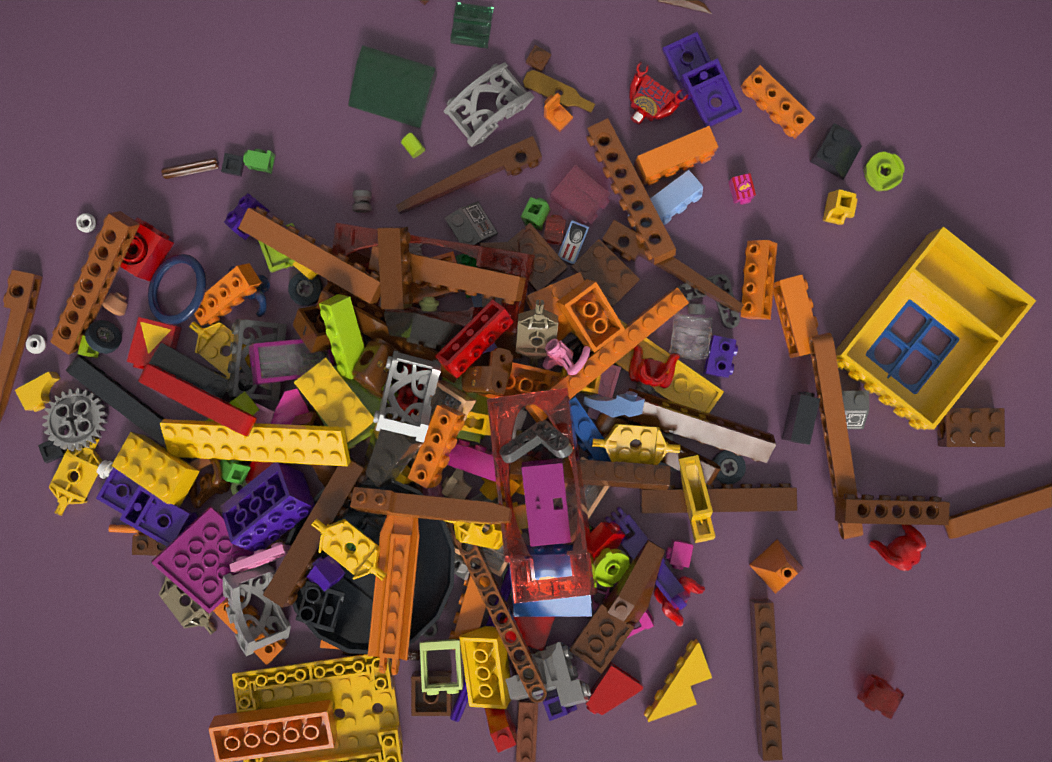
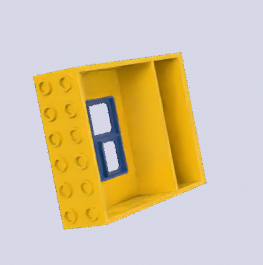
[835,227,1036,430]

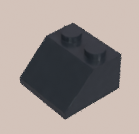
[810,123,862,180]

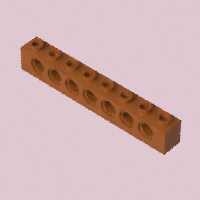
[586,118,676,265]
[50,211,140,355]

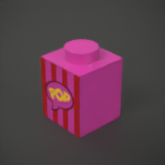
[728,173,756,205]

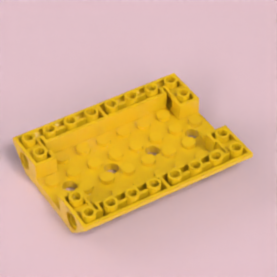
[232,654,403,762]

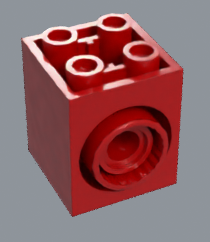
[107,217,174,281]

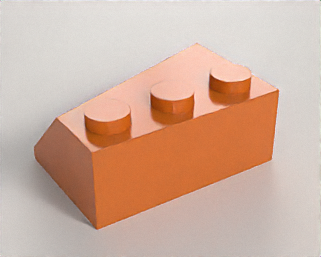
[526,272,584,341]

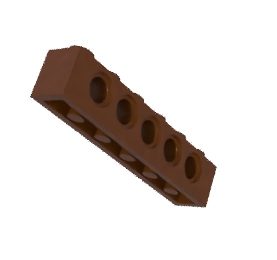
[835,494,950,525]

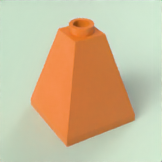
[749,539,803,594]

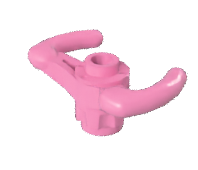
[543,339,590,375]

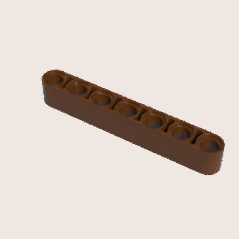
[594,412,721,485]

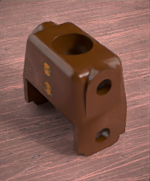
[352,338,408,401]
[461,348,513,395]

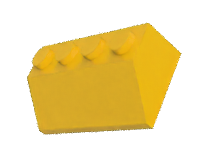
[459,626,511,709]

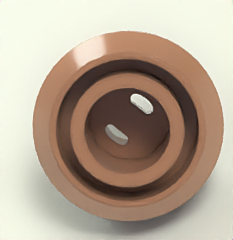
[102,292,128,316]

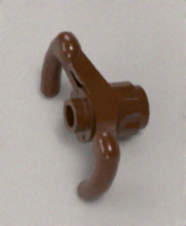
[189,458,230,509]

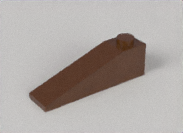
[605,540,665,623]

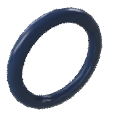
[148,254,206,325]

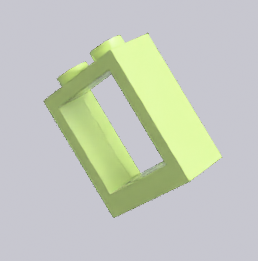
[420,639,463,695]

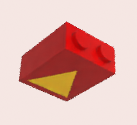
[127,317,182,369]

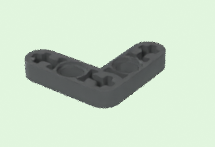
[678,274,740,329]
[499,421,573,463]

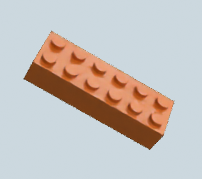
[208,700,338,762]

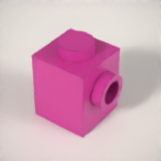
[665,539,694,570]

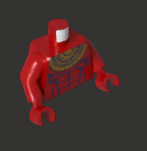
[629,62,688,125]

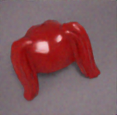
[629,344,680,389]
[869,524,927,571]
[653,576,705,627]

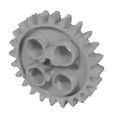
[42,388,108,451]

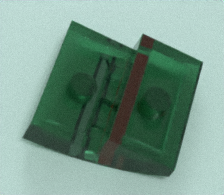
[450,2,494,49]

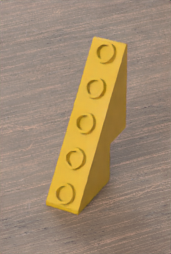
[644,639,712,722]

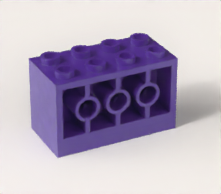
[220,462,315,552]

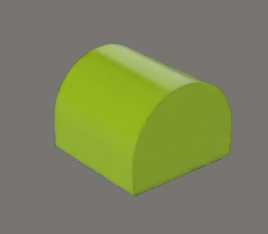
[401,133,426,158]

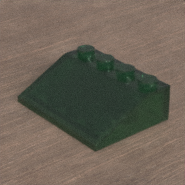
[348,45,437,129]

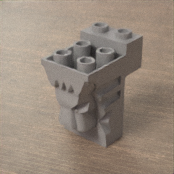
[506,642,591,707]

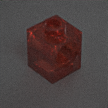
[543,215,566,245]

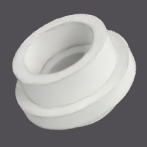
[76,213,96,233]
[26,335,46,354]
[97,460,113,479]

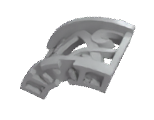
[443,62,534,147]
[373,351,441,442]
[223,563,291,656]

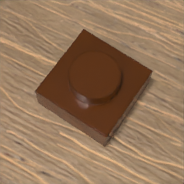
[526,45,552,73]

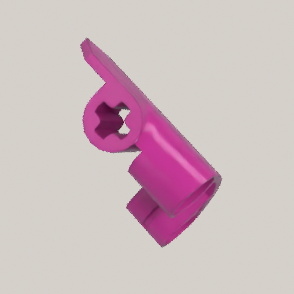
[270,389,309,425]

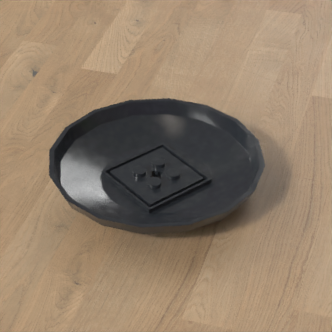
[284,476,455,654]

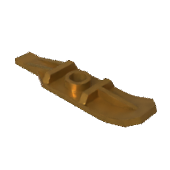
[523,70,595,113]

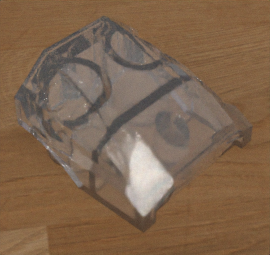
[669,312,713,360]

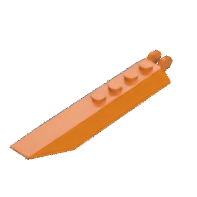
[368,515,420,675]

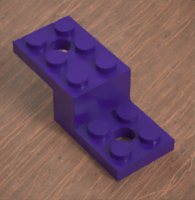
[662,32,742,127]
[96,467,192,546]

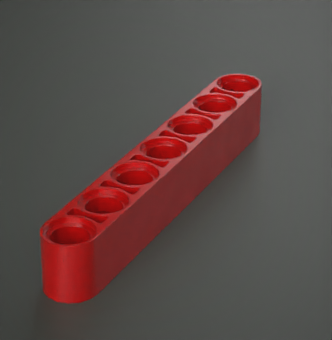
[138,363,257,437]

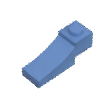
[583,391,645,417]

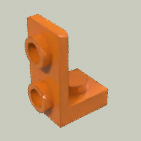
[544,93,573,132]

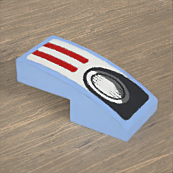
[558,220,589,264]

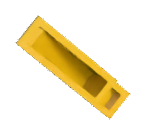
[679,455,715,543]

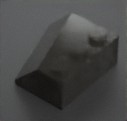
[384,311,465,350]
[365,402,425,488]

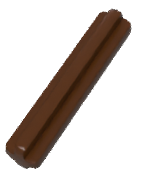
[161,158,219,179]

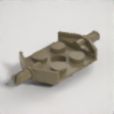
[516,300,558,367]
[159,577,217,635]

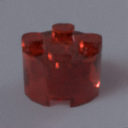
[857,674,905,719]

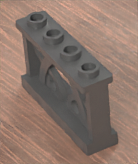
[226,319,287,401]

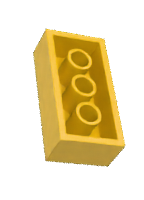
[294,358,374,444]
[111,432,200,505]

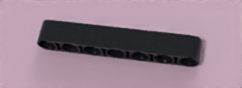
[66,354,166,447]

